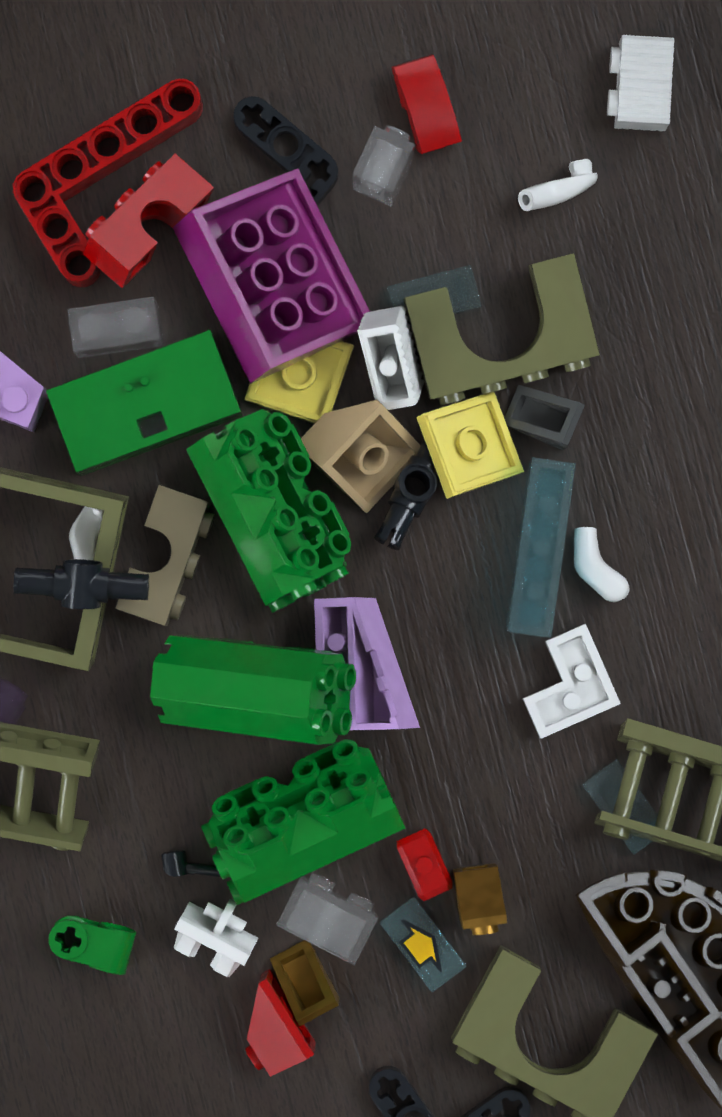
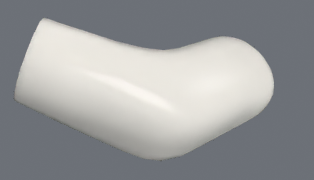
[518,159,598,211]
[69,506,104,560]
[574,527,629,602]

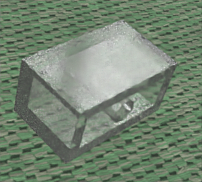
[353,125,415,207]
[67,296,164,358]
[276,872,378,966]

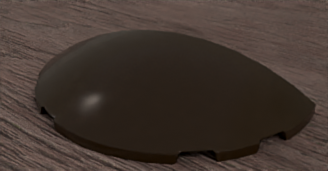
[575,870,722,1110]

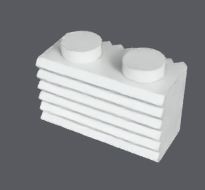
[607,35,674,131]
[357,306,424,410]

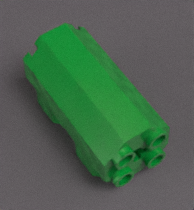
[186,409,351,613]
[150,635,356,745]
[201,739,406,905]

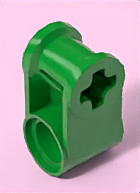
[48,915,137,975]

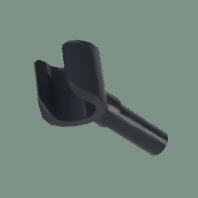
[162,850,221,877]

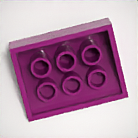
[173,168,370,384]

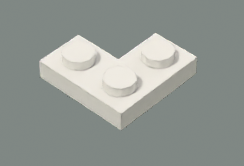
[522,624,621,739]

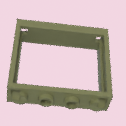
[0,467,129,671]

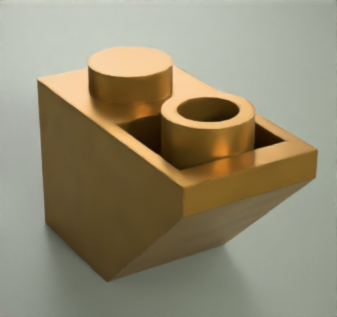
[453,863,507,935]

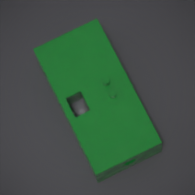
[46,330,243,476]

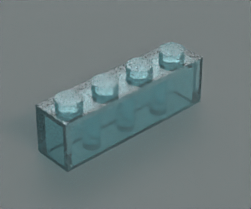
[505,457,576,638]

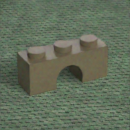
[115,485,215,626]

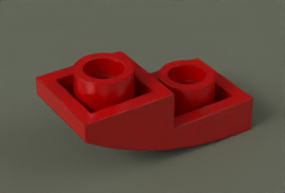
[392,54,462,154]

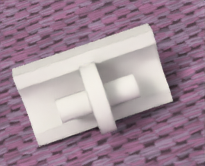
[174,899,258,977]

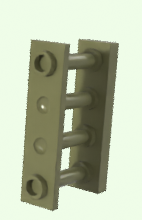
[594,718,722,862]
[0,722,100,852]

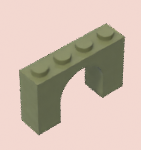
[403,253,600,405]
[451,945,658,1117]

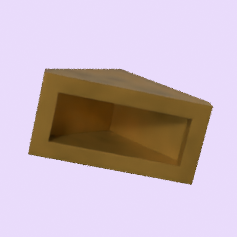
[270,938,339,1026]

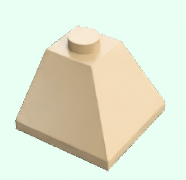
[301,400,421,514]

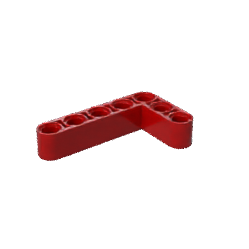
[13,79,203,288]

